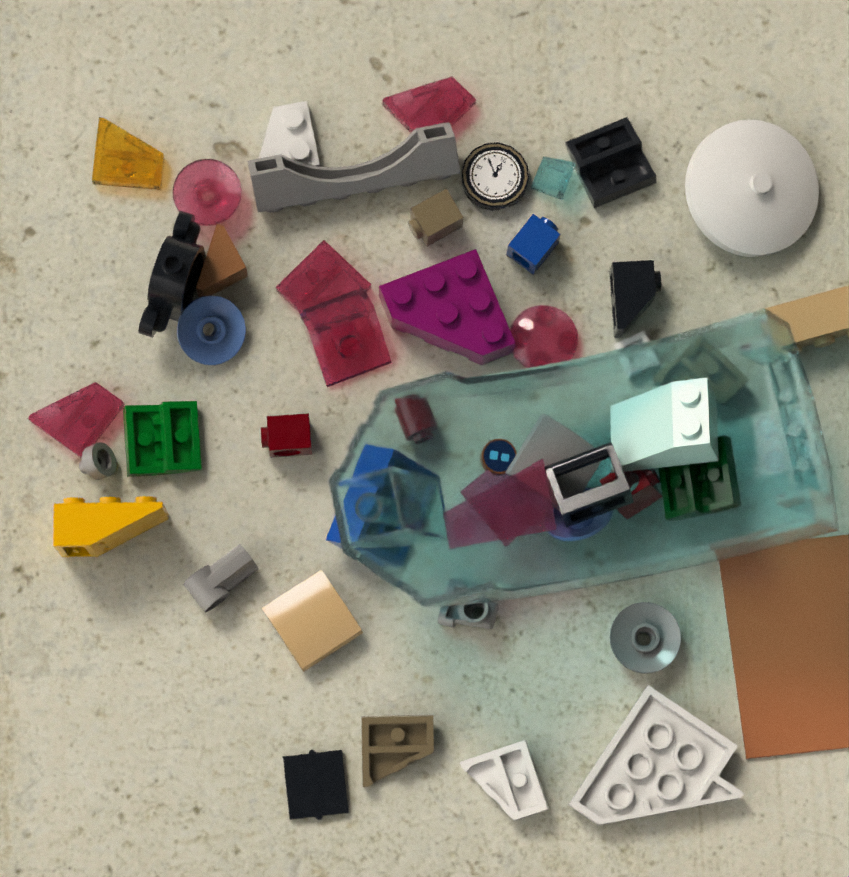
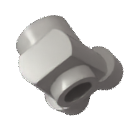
[438,583,499,629]

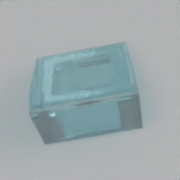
[531,157,576,200]

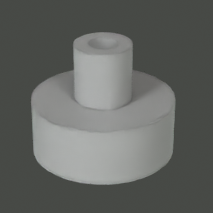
[79,442,117,480]

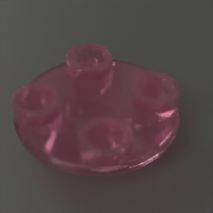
[510,305,578,374]

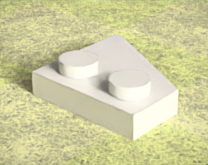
[258,101,320,167]
[460,740,549,821]

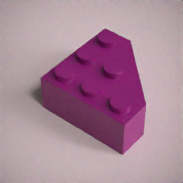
[379,249,516,365]

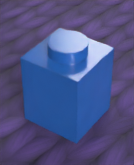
[506,214,561,275]

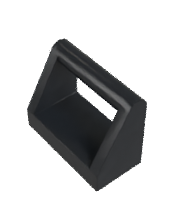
[544,442,634,528]

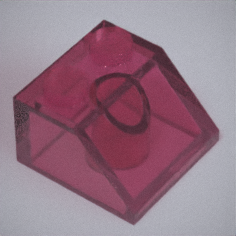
[299,287,392,387]

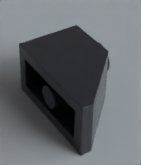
[609,260,661,338]

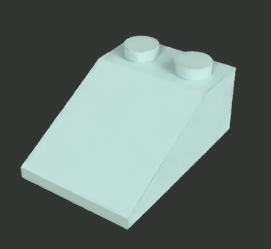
[610,378,718,473]

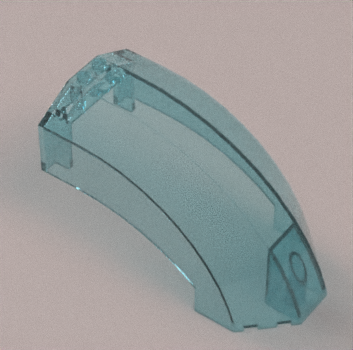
[329,309,839,607]

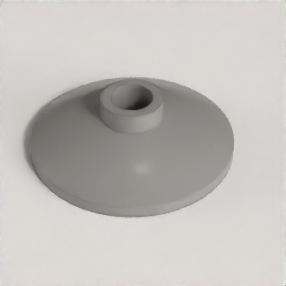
[610,602,681,674]

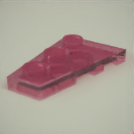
[443,458,556,550]

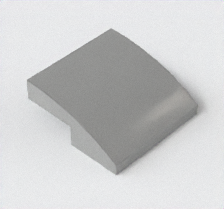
[505,414,601,512]

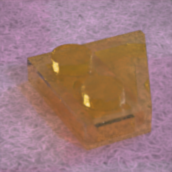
[92,118,165,190]

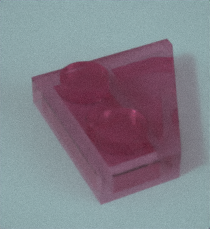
[382,76,476,133]
[275,240,371,314]
[27,382,125,459]

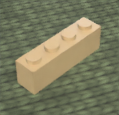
[759,285,849,357]

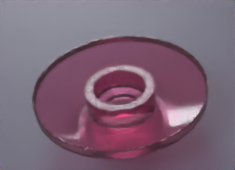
[173,159,242,226]

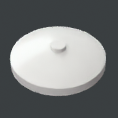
[685,120,819,257]

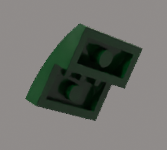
[658,435,741,521]

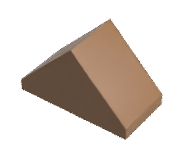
[196,224,248,297]

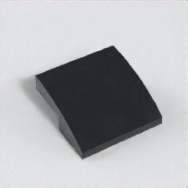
[565,117,656,208]

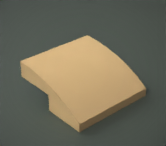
[262,570,363,672]

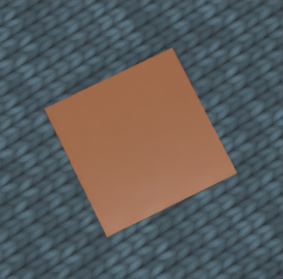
[717,534,849,759]

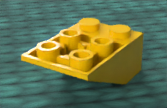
[53,496,169,557]

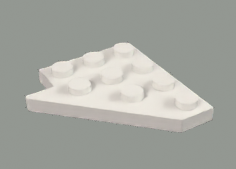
[568,685,744,825]

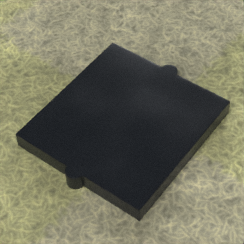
[283,750,349,820]

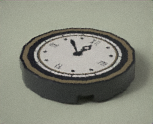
[461,142,529,211]

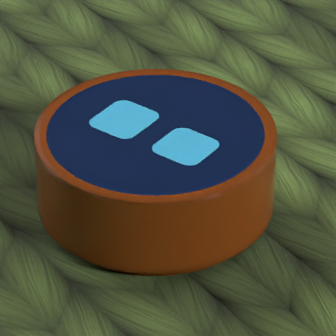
[480,439,517,476]

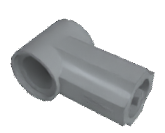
[183,544,259,612]

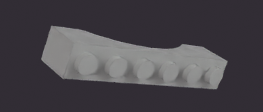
[248,122,460,213]

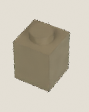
[408,189,464,246]

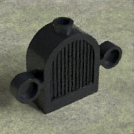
[138,211,206,338]

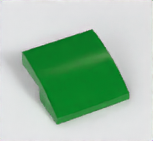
[123,401,202,477]

